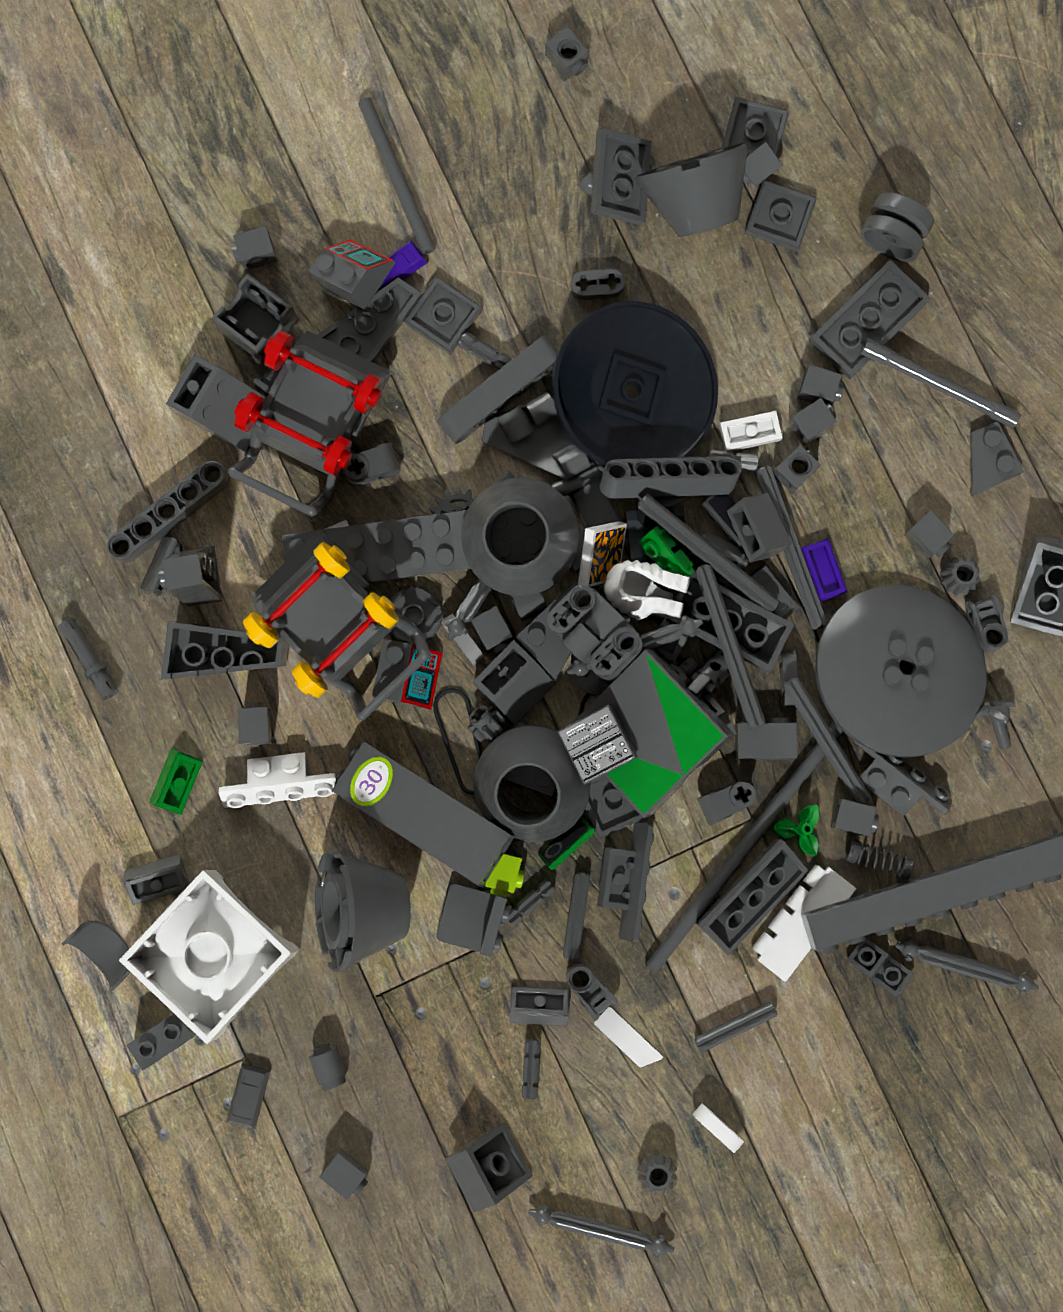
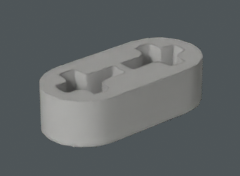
[441,614,485,666]

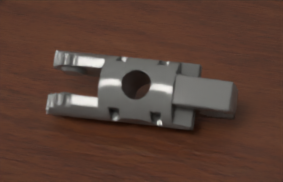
[688,648,730,699]

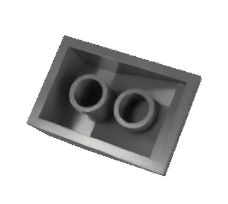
[1010,533,1063,637]

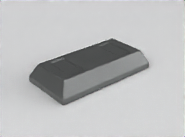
[749,562,801,619]
[226,1063,271,1129]

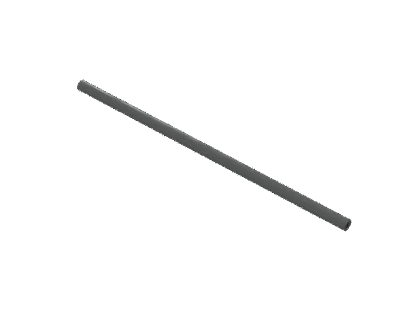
[645,720,843,974]

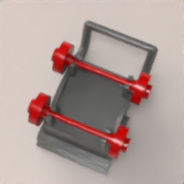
[228,330,392,516]

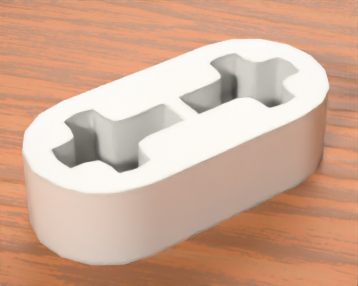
[692,1103,744,1153]

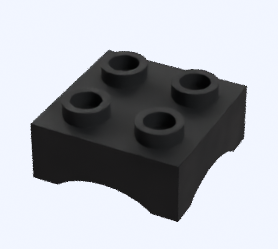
[625,506,690,564]

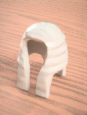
[604,560,690,621]

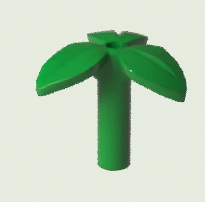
[773,804,820,856]

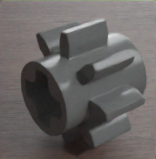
[467,705,505,742]

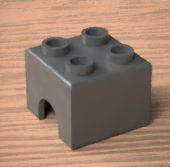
[212,274,298,363]

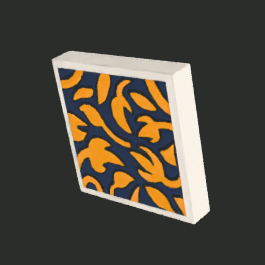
[578,521,627,587]

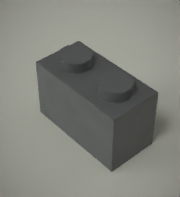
[727,493,791,563]
[735,718,797,760]

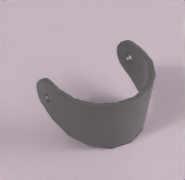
[62,920,130,992]

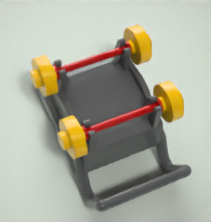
[243,529,431,720]

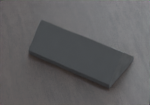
[665,572,794,674]
[695,839,809,955]

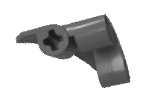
[481,392,590,480]

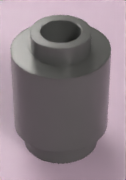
[309,1043,346,1090]

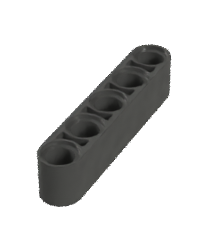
[437,336,558,444]
[600,456,742,498]
[107,461,229,563]

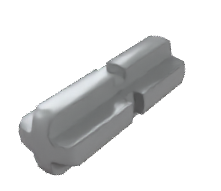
[709,450,758,472]

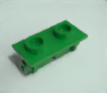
[638,526,696,577]

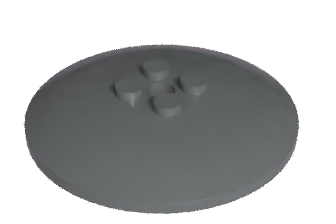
[815,585,987,757]

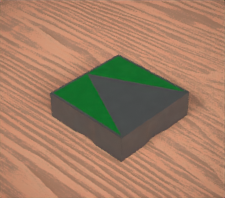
[572,649,735,818]

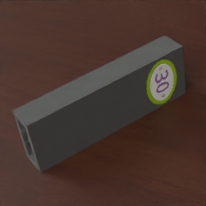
[332,741,515,888]

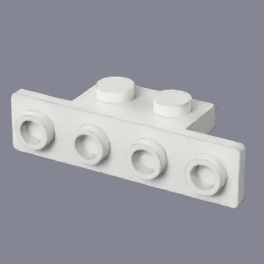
[219,752,336,808]

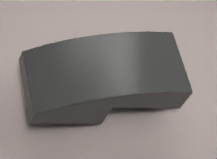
[847,938,915,999]

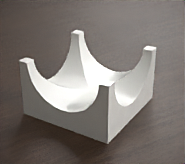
[119,870,300,1044]

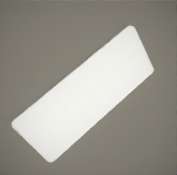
[594,1007,663,1067]

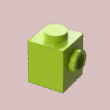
[485,854,525,897]

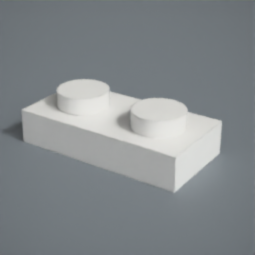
[719,411,783,452]

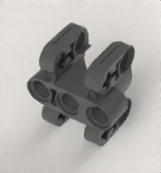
[547,585,643,681]

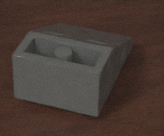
[166,355,267,453]

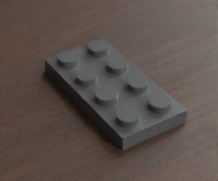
[809,260,931,380]

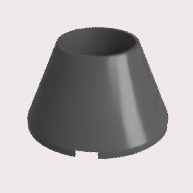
[635,142,748,237]
[461,478,579,596]
[474,725,591,842]
[315,850,411,972]

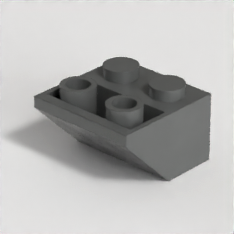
[473,640,555,725]

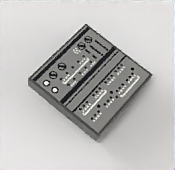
[558,704,638,785]

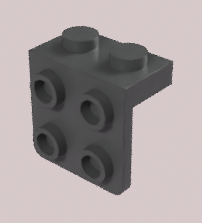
[436,884,511,957]

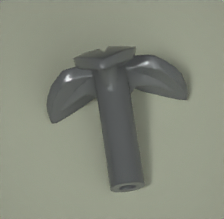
[975,700,1016,750]

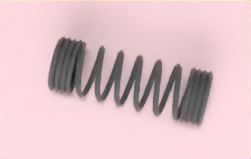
[845,839,914,880]

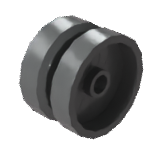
[860,192,935,262]

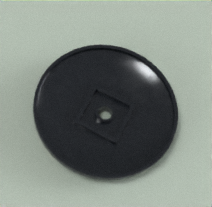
[552,301,718,467]

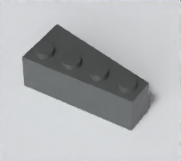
[158,545,222,607]
[161,622,289,680]

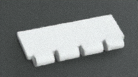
[752,864,856,982]

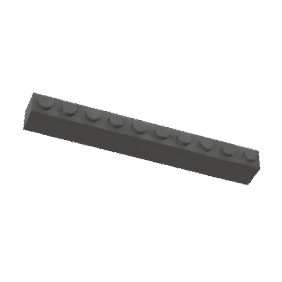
[801,832,1063,953]

